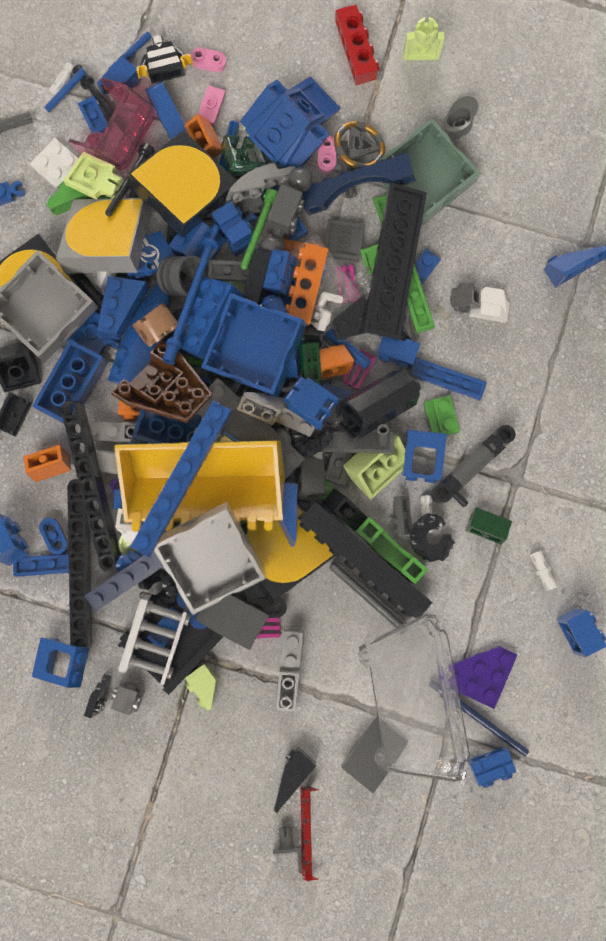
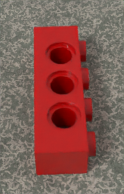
[335,4,380,85]

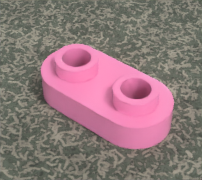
[190,48,226,72]
[318,136,336,174]

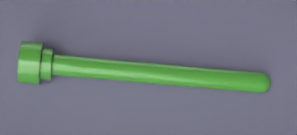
[241,189,278,270]

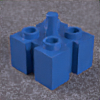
[211,201,256,257]

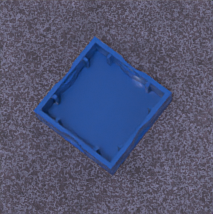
[202,293,307,397]

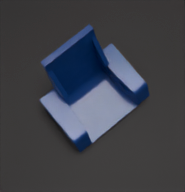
[240,76,341,168]

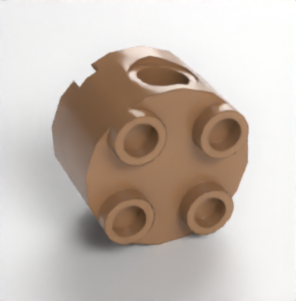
[132,303,177,347]

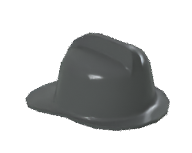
[443,96,478,140]

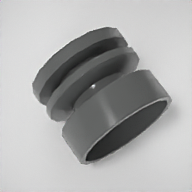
[157,256,208,297]

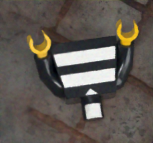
[136,35,194,84]

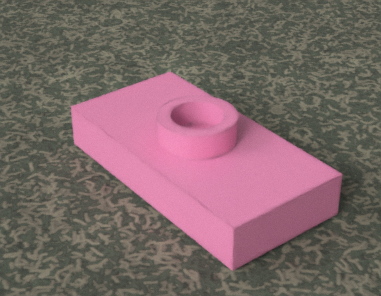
[198,85,226,126]

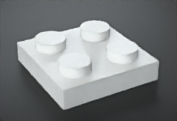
[30,138,78,190]

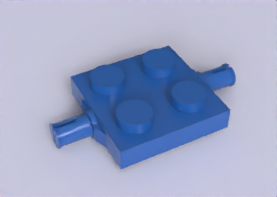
[67,312,121,355]

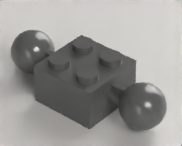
[261,167,312,252]

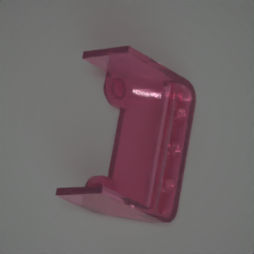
[68,78,156,170]

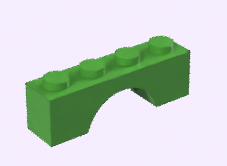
[355,517,428,584]

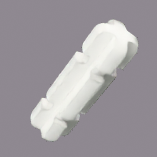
[49,62,74,96]
[421,495,433,533]

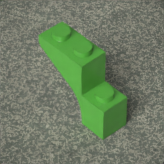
[46,181,117,215]

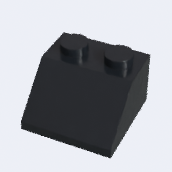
[0,342,41,393]

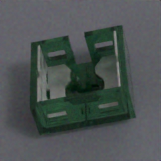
[221,135,268,174]

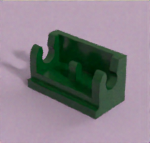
[298,342,322,383]
[465,507,512,545]

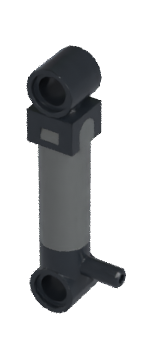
[431,425,516,507]

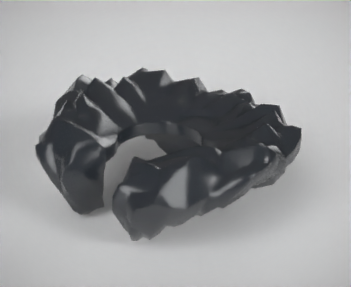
[290,414,334,456]
[409,513,455,562]
[138,568,179,608]

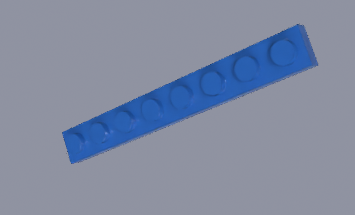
[130,400,233,557]

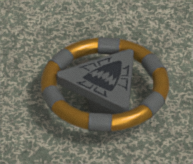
[334,121,385,170]

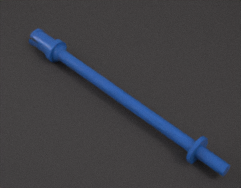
[162,225,220,365]

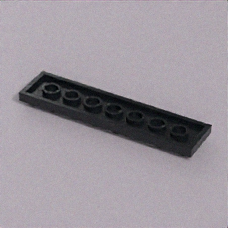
[362,182,427,341]

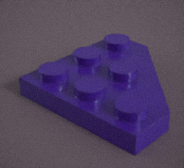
[439,646,517,709]

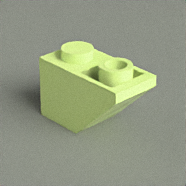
[185,662,218,711]

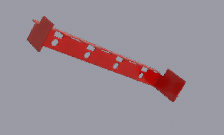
[300,786,319,882]

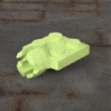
[403,17,444,61]
[63,152,123,200]

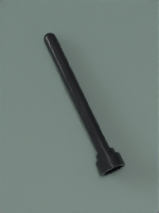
[105,143,155,217]

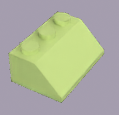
[343,431,405,499]

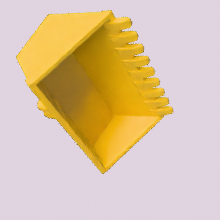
[115,428,285,532]

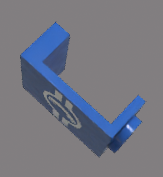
[126,230,174,281]

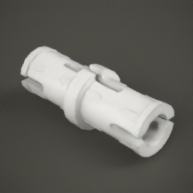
[530,550,557,591]

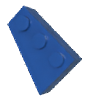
[97,276,149,340]

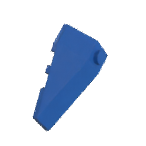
[544,246,606,288]

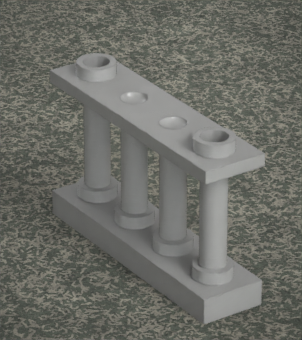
[118,592,191,685]

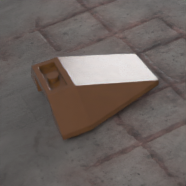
[111,340,212,423]

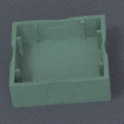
[375,118,480,226]

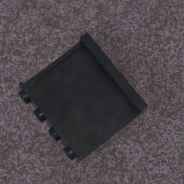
[118,598,224,695]

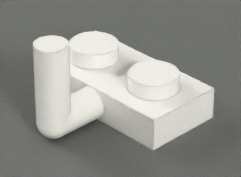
[310,292,343,332]

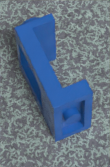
[401,430,447,483]
[32,637,89,688]

